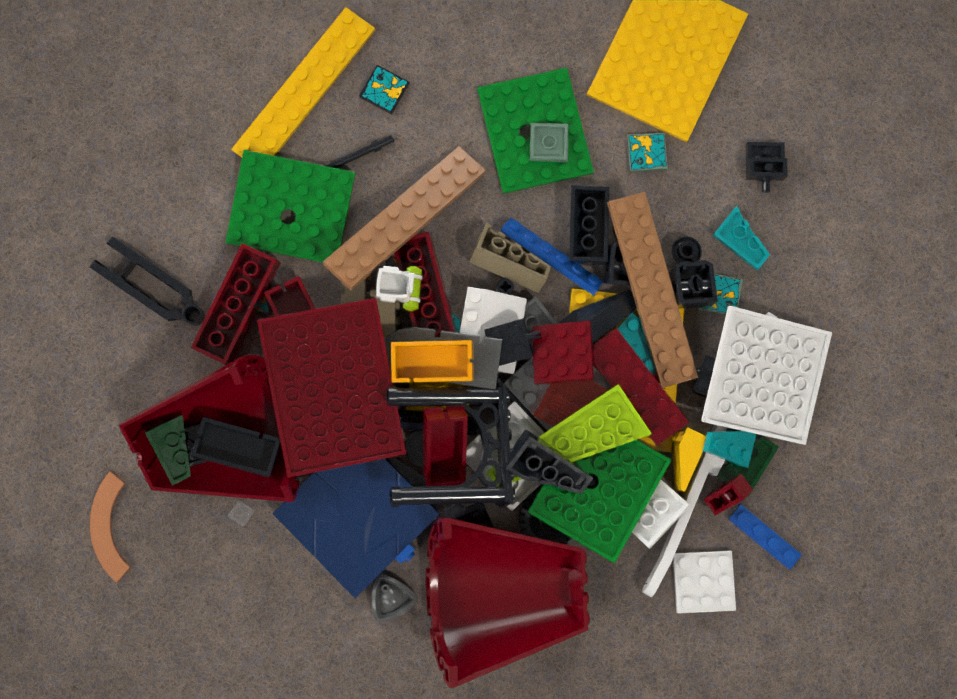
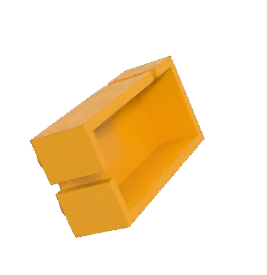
[391,340,474,383]

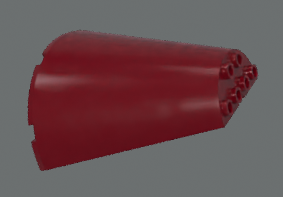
[119,355,299,502]
[425,518,590,688]

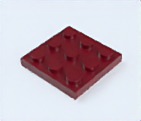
[532,320,594,385]

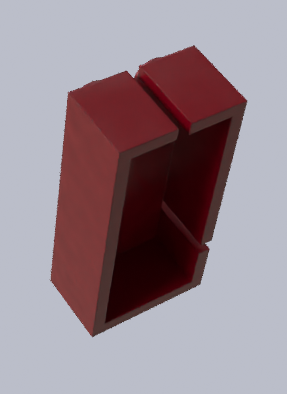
[264,276,316,316]
[423,405,468,486]

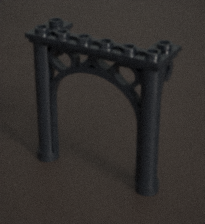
[386,384,515,508]

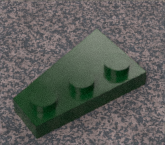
[145,414,191,485]
[716,437,779,496]

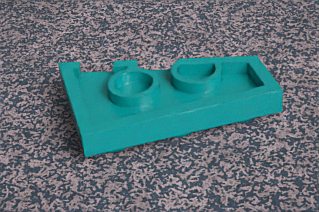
[712,206,770,271]
[703,431,756,468]

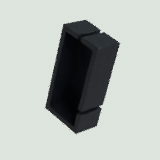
[191,417,281,478]

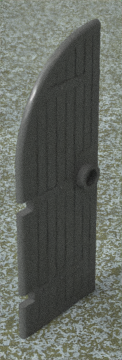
[384,327,503,389]

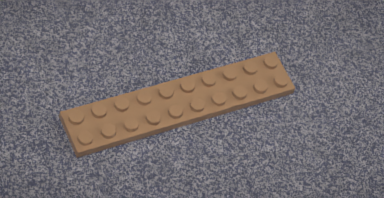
[323,146,486,291]
[607,192,698,388]

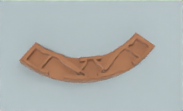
[90,471,131,583]

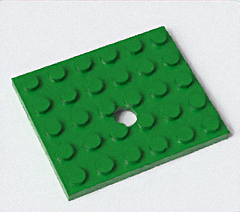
[477,68,594,194]
[225,150,356,263]
[527,440,671,564]

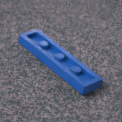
[728,504,802,570]

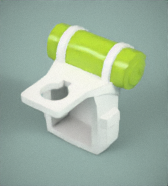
[376,266,422,311]

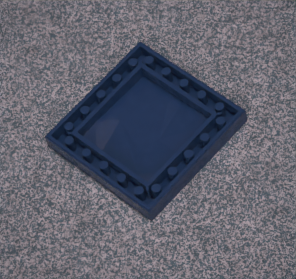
[272,458,440,598]

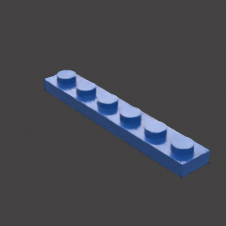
[500,218,603,296]

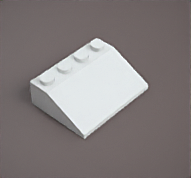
[460,287,527,374]

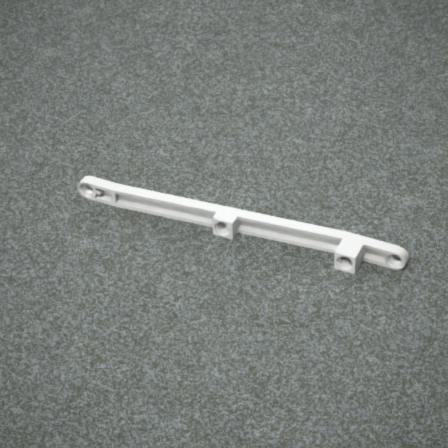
[642,312,777,597]

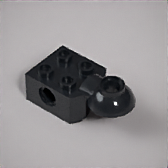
[604,226,631,286]
[669,236,718,309]

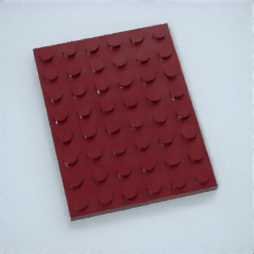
[257,298,406,478]

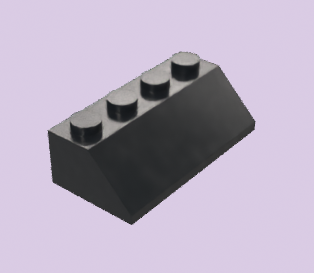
[569,185,610,266]

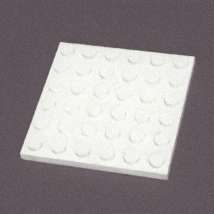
[701,306,832,445]

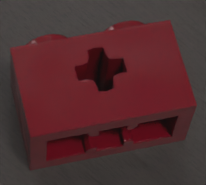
[703,474,753,516]

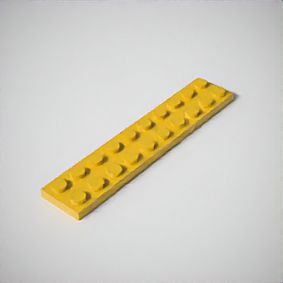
[231,7,375,158]

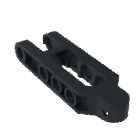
[89,236,205,326]

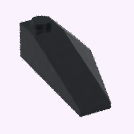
[559,289,637,345]
[506,429,593,494]

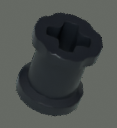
[496,278,514,295]

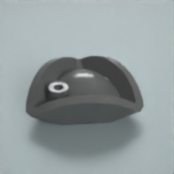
[372,574,417,622]

